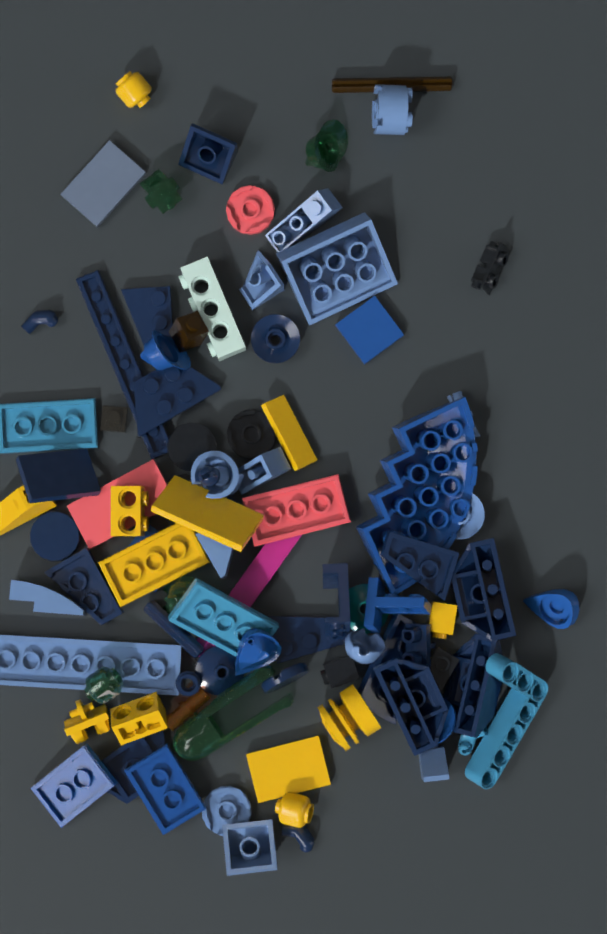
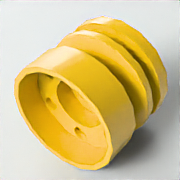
[317,684,381,751]

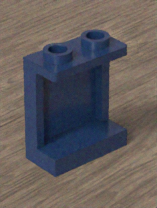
[322,563,350,640]

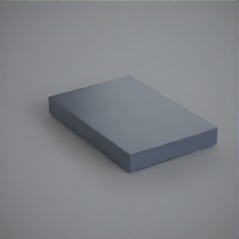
[60,140,146,228]

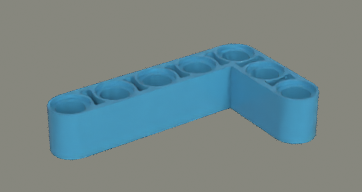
[465,653,549,789]

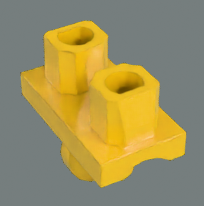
[64,699,110,744]

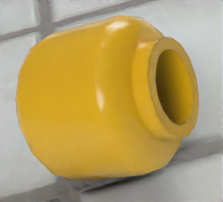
[115,71,152,108]
[275,792,314,828]

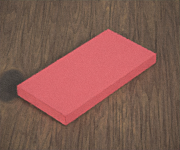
[67,459,168,550]
[242,474,351,547]

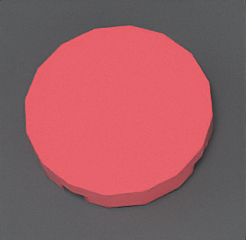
[226,185,275,235]

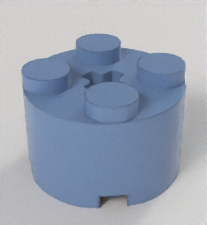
[372,85,413,135]

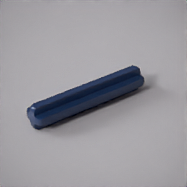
[144,600,204,658]

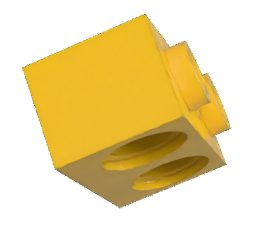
[111,486,149,536]
[110,692,168,745]

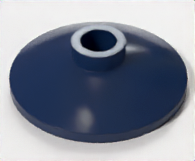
[251,314,300,364]
[195,646,244,695]

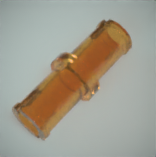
[167,687,211,732]

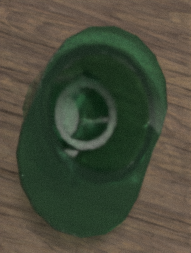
[305,119,348,172]

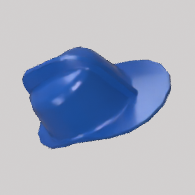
[140,330,191,371]

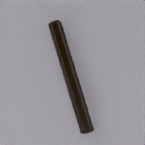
[332,76,452,93]

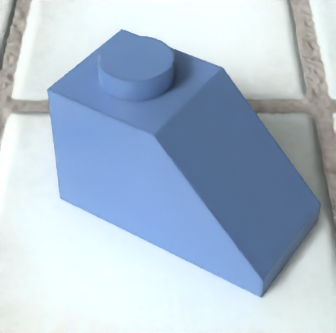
[238,447,291,495]
[419,745,449,782]

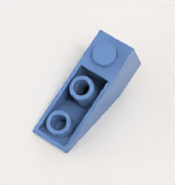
[265,188,343,253]

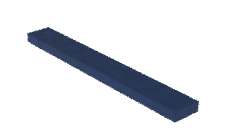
[76,270,169,459]

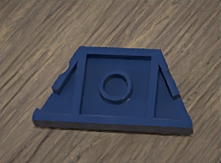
[134,367,221,437]
[101,730,165,804]

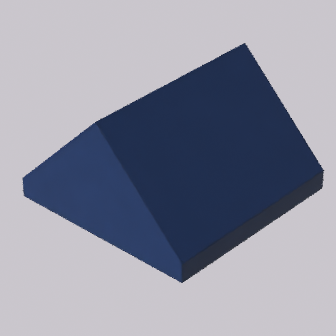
[178,123,238,184]

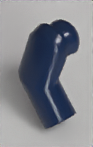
[21,310,58,334]
[282,824,315,853]

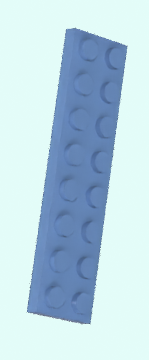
[0,635,182,696]

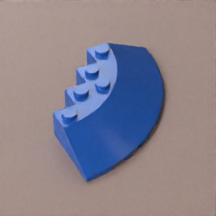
[356,397,478,594]

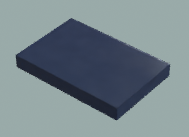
[16,448,101,503]

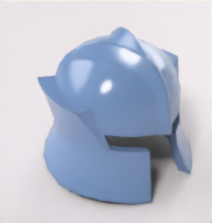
[191,451,244,499]

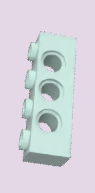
[178,256,246,361]

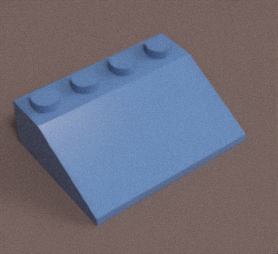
[276,212,398,325]

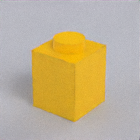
[428,601,457,639]

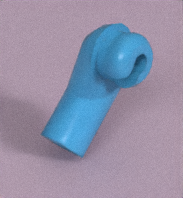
[458,726,488,756]

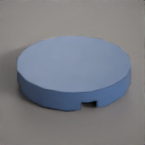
[202,786,252,836]

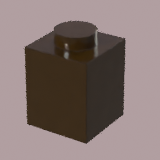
[169,311,209,352]

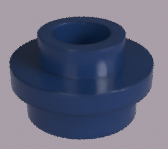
[176,671,201,696]

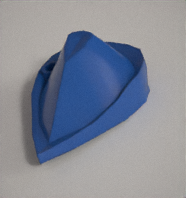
[523,589,580,629]
[235,628,281,676]

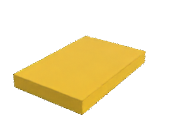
[246,735,331,803]

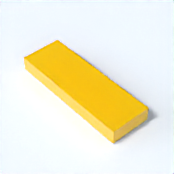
[261,395,317,471]

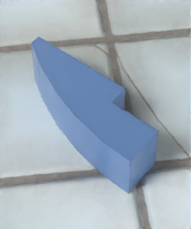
[9,580,86,616]

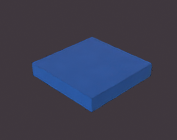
[335,296,404,365]

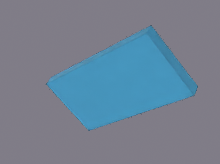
[0,398,98,454]
[168,578,279,656]

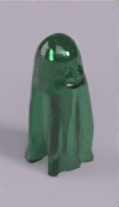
[173,665,294,761]

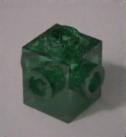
[140,169,182,214]

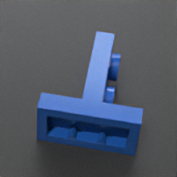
[364,578,431,633]

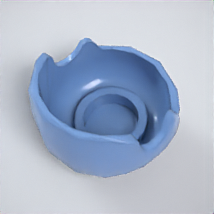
[345,628,386,664]

